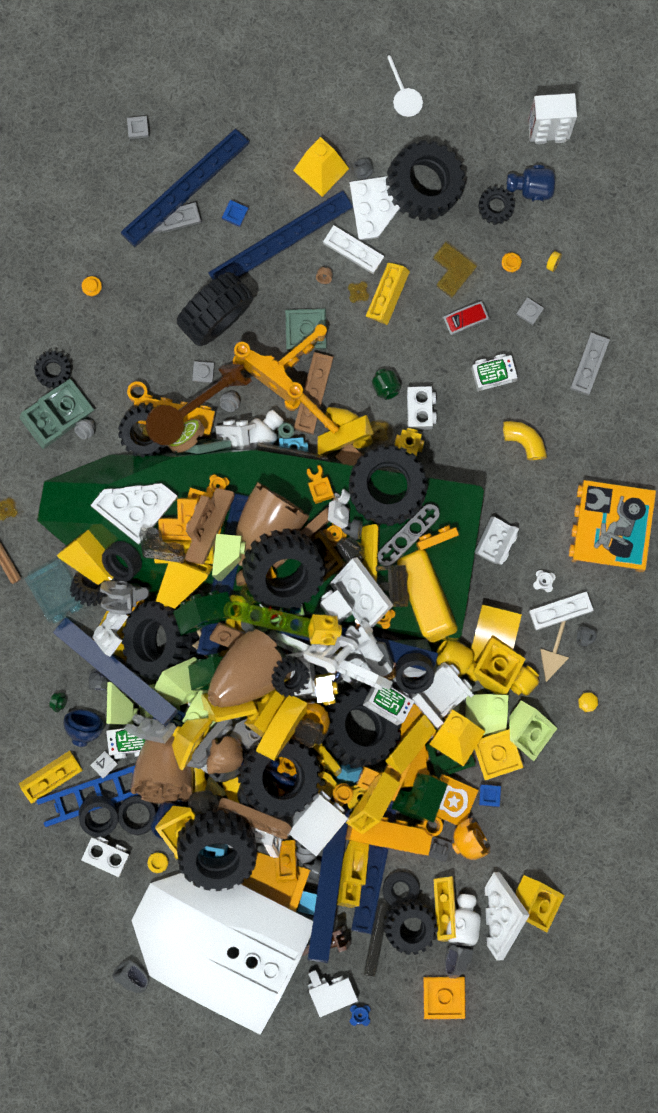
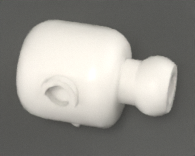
[248,410,284,452]
[446,894,481,946]

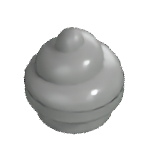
[220,391,240,412]
[74,419,95,440]
[296,844,316,865]

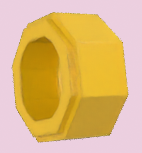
[578,693,598,712]

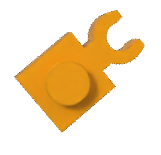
[307,465,335,504]

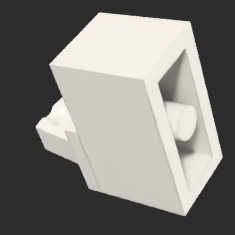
[308,970,358,1017]

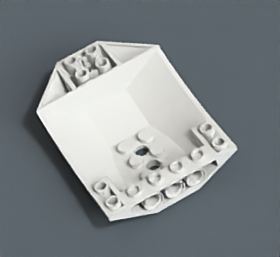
[132,873,313,1034]

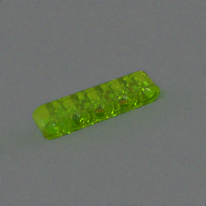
[224,601,311,638]

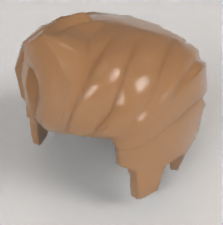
[206,736,243,774]

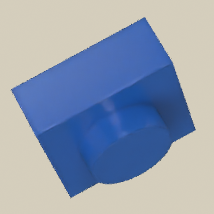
[222,200,248,227]
[479,785,501,807]

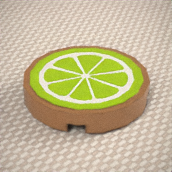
[168,419,205,453]

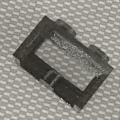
[376,565,409,608]

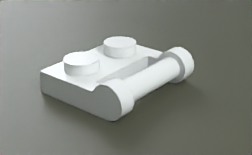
[303,636,358,673]

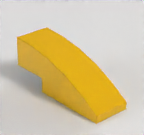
[256,695,307,761]
[336,841,369,908]

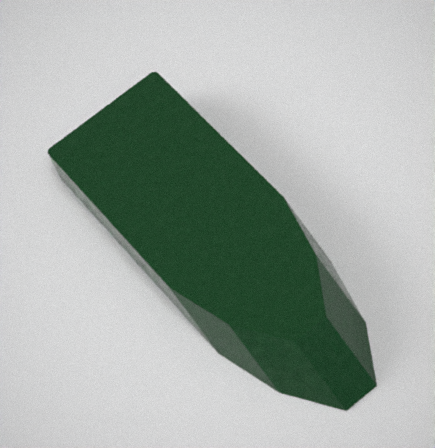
[37,449,484,642]

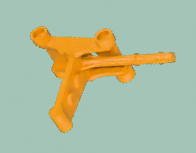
[232,324,339,434]

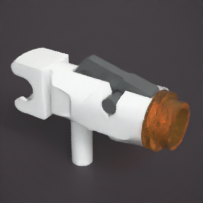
[344,620,397,681]

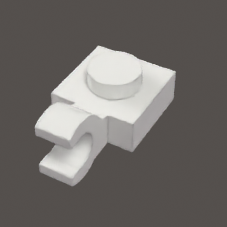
[328,489,350,529]

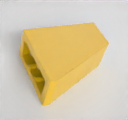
[57,530,113,585]
[156,551,213,609]
[346,772,400,834]

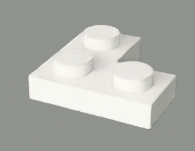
[92,612,129,657]

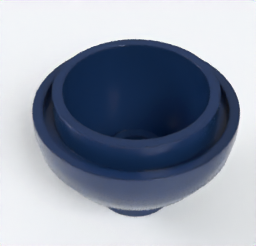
[63,710,104,747]

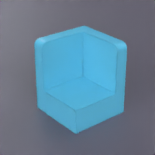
[332,761,363,787]
[298,891,317,915]

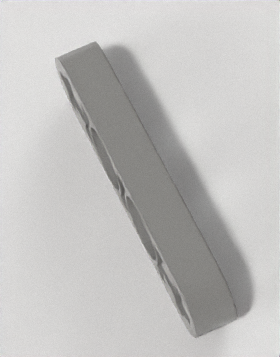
[377,504,439,567]

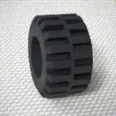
[118,402,165,457]
[383,899,438,955]

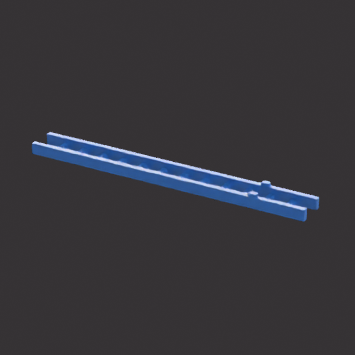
[36,766,139,827]

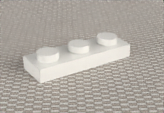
[323,225,384,275]
[529,592,593,631]

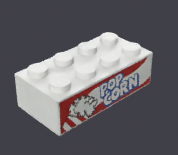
[528,93,577,144]

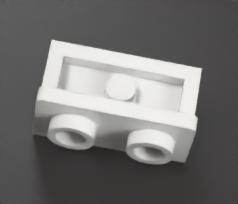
[215,420,256,450]
[475,517,519,565]

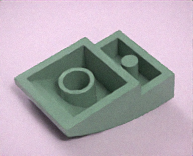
[19,379,94,449]

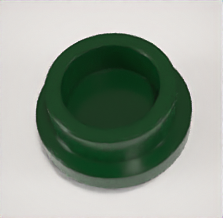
[49,692,67,713]

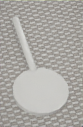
[387,55,423,117]

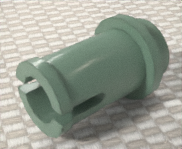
[277,423,294,439]

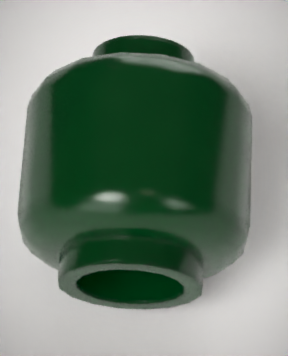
[372,369,401,400]

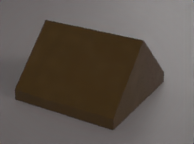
[310,530,345,583]

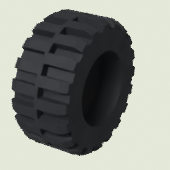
[386,140,466,221]
[177,272,253,346]
[349,445,428,526]
[242,529,325,611]
[122,601,199,679]
[321,687,402,769]
[238,739,321,817]
[177,810,257,891]

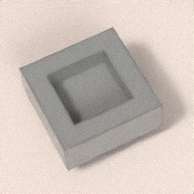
[127,116,149,139]
[516,297,544,326]
[192,361,214,384]

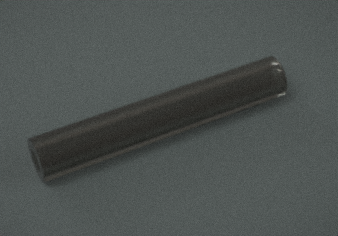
[255,442,328,462]
[363,902,390,977]

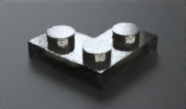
[139,527,185,563]

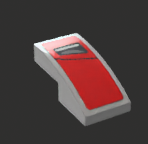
[443,301,490,336]

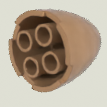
[235,482,309,566]
[208,629,291,707]
[131,734,193,804]

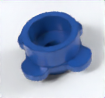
[350,1005,370,1026]

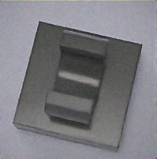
[428,836,452,862]

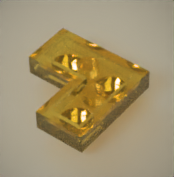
[433,242,477,298]

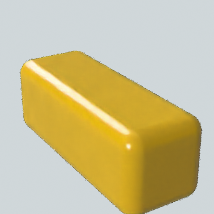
[397,550,458,642]

